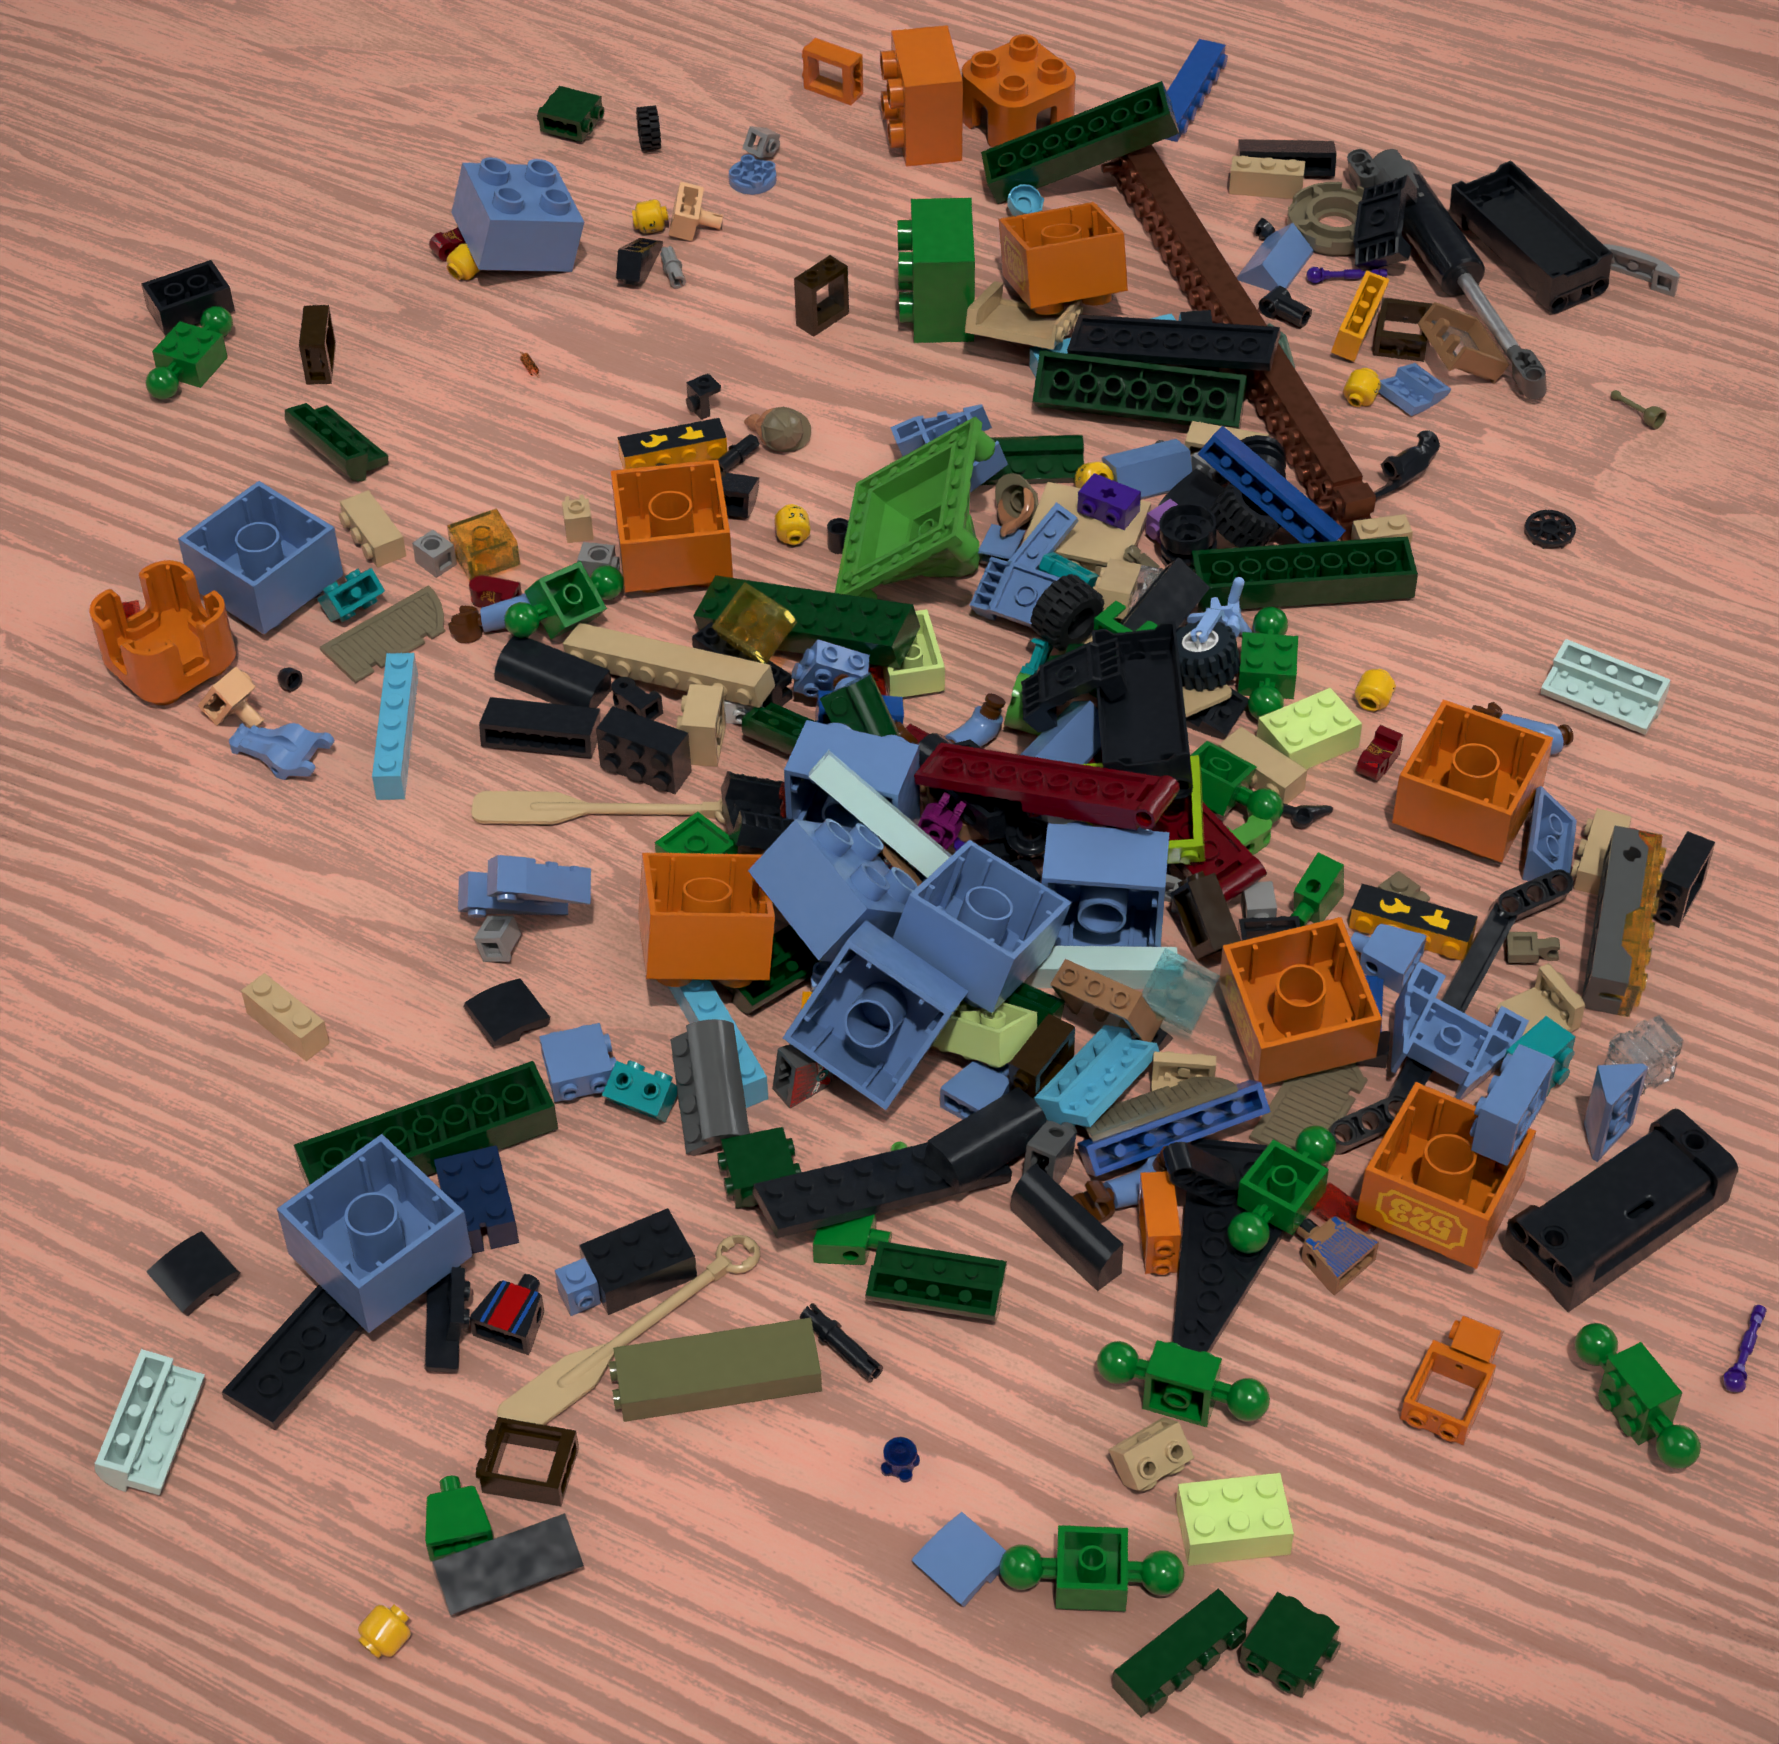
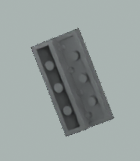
[670,1019,750,1156]

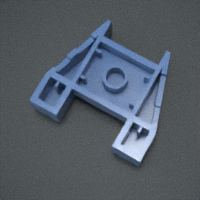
[890,404,1008,492]
[458,855,591,918]
[1391,961,1529,1100]

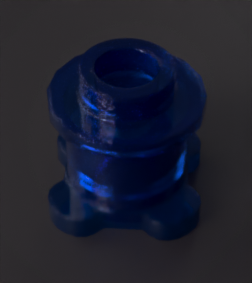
[881,1437,920,1483]

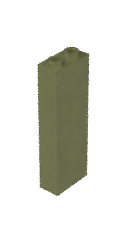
[609,1318,822,1422]

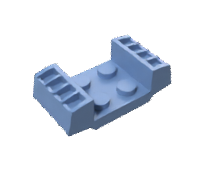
[969,557,1060,627]

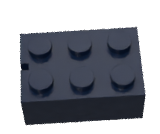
[434,1145,519,1254]

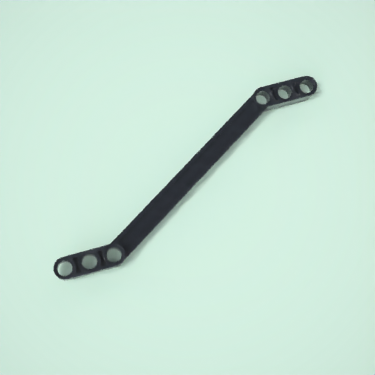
[1328,869,1574,1155]

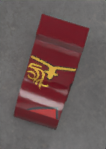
[429,227,466,261]
[469,575,522,608]
[1356,724,1403,781]

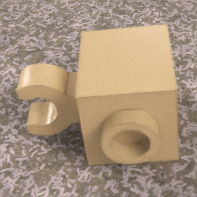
[562,494,594,543]

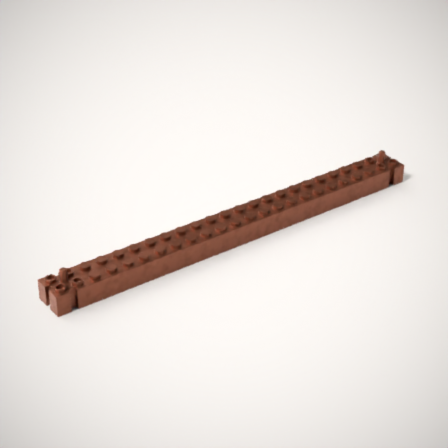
[1101,144,1376,541]

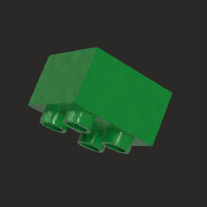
[897,198,975,343]

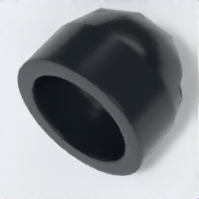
[1254,218,1276,240]
[277,667,302,691]

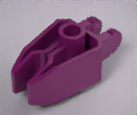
[918,792,966,850]

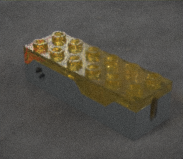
[1582,825,1666,1017]

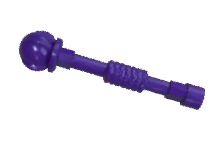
[1306,267,1387,283]
[1724,1305,1767,1393]

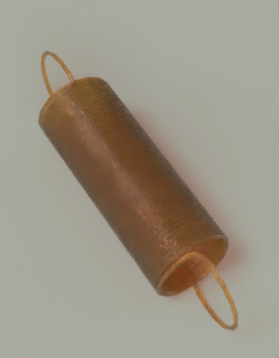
[520,351,540,378]

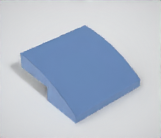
[1379,363,1451,416]
[912,1512,1006,1607]

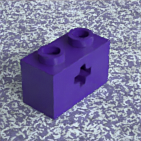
[1077,473,1141,530]

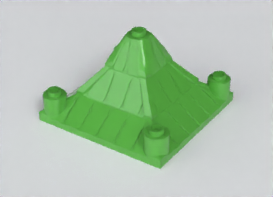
[835,416,995,599]

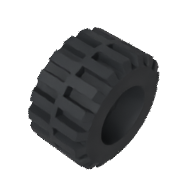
[1209,482,1281,548]
[1030,574,1105,651]

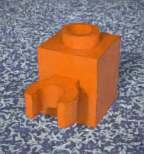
[1448,1316,1504,1363]

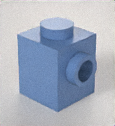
[555,1258,601,1316]

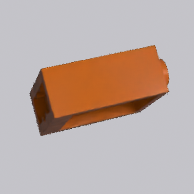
[802,38,863,106]
[1138,1171,1181,1275]
[1400,1340,1496,1445]

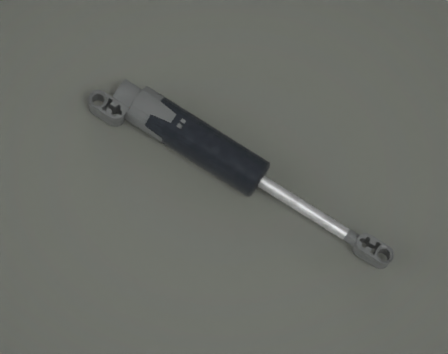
[1347,149,1547,400]

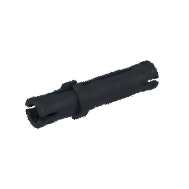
[800,1303,883,1382]

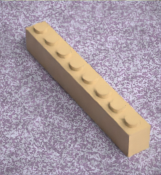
[563,623,775,708]

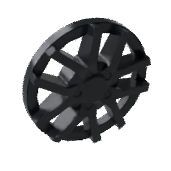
[1524,510,1576,549]

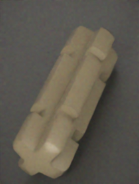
[1123,545,1163,582]

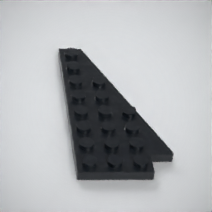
[1173,1138,1285,1353]

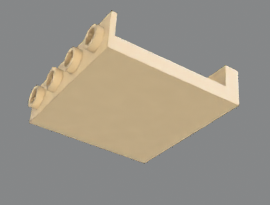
[965,281,1083,350]
[1023,482,1151,576]

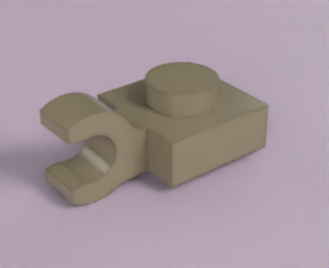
[1378,871,1430,902]
[1506,932,1560,963]

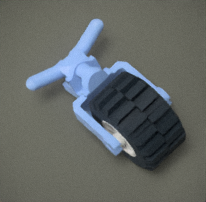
[1176,577,1253,691]

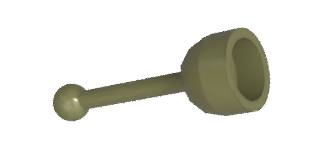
[1611,390,1667,429]

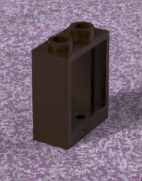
[794,255,849,337]
[1373,297,1432,362]
[299,305,336,385]
[1170,871,1241,960]
[1009,1013,1075,1100]
[476,1417,579,1507]

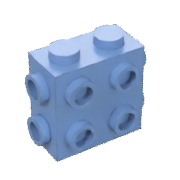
[791,640,869,698]
[539,1023,616,1102]

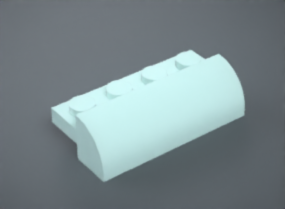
[1541,639,1671,735]
[95,1349,205,1496]

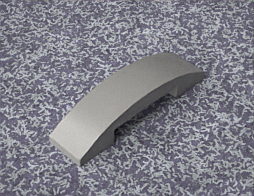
[1603,244,1680,297]

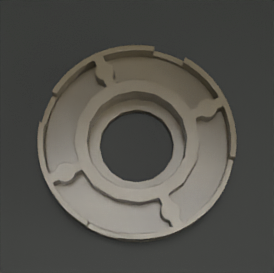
[1287,182,1364,256]

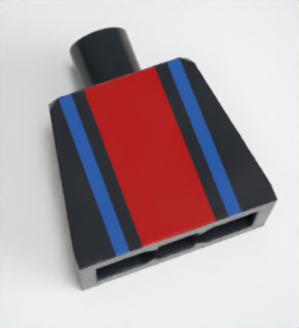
[470,1274,544,1355]

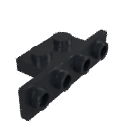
[424,1265,470,1373]

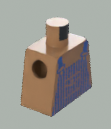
[1297,1217,1379,1296]

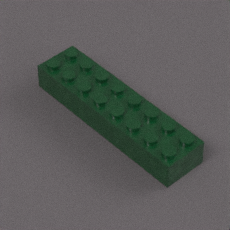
[981,81,1179,204]
[1032,350,1247,429]
[1190,536,1418,612]
[693,575,920,669]
[294,1061,558,1187]

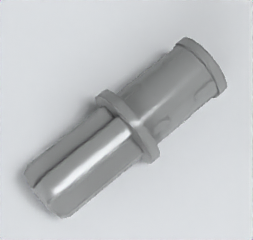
[660,246,686,289]

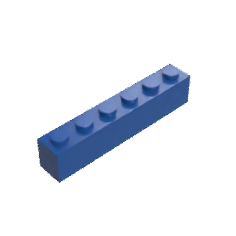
[1165,39,1228,142]
[1198,426,1346,543]
[1077,1080,1271,1177]

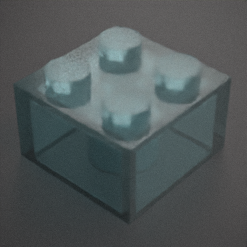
[1142,948,1220,1035]

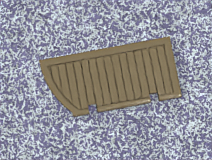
[320,585,445,683]
[1249,1063,1368,1151]
[1083,1076,1238,1142]

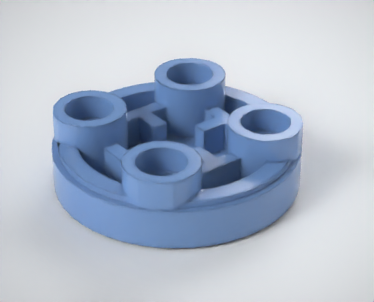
[729,154,777,195]

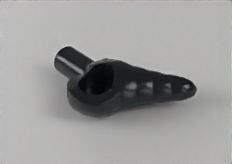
[1282,803,1333,828]

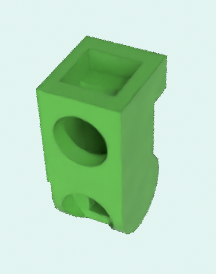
[1226,815,1272,855]

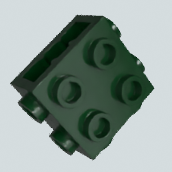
[537,86,605,142]
[717,1127,801,1208]
[1240,1591,1341,1698]

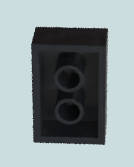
[141,260,235,335]
[596,706,692,795]
[579,1208,697,1315]

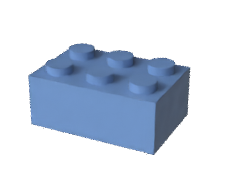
[1470,1044,1556,1166]

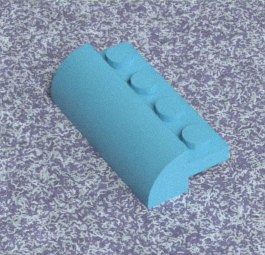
[1034,1025,1160,1127]

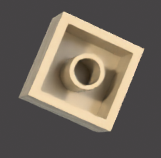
[676,684,726,767]

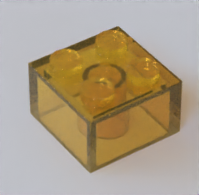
[447,508,520,580]
[712,582,797,664]

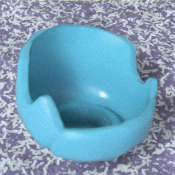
[1007,184,1044,216]

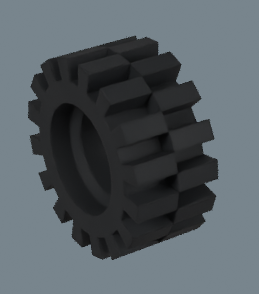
[636,105,661,151]

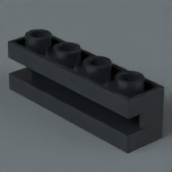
[692,622,793,707]

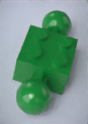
[145,306,233,400]
[504,561,624,639]
[1238,607,1298,720]
[1190,741,1284,824]
[1228,1126,1336,1254]
[1574,1323,1701,1469]
[1097,1340,1270,1427]
[999,1525,1185,1612]

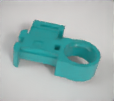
[1016,638,1053,678]

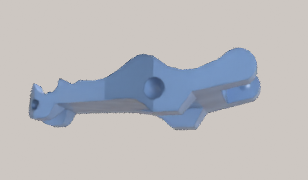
[229,723,335,780]

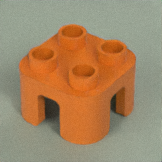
[962,34,1076,147]
[89,560,236,706]

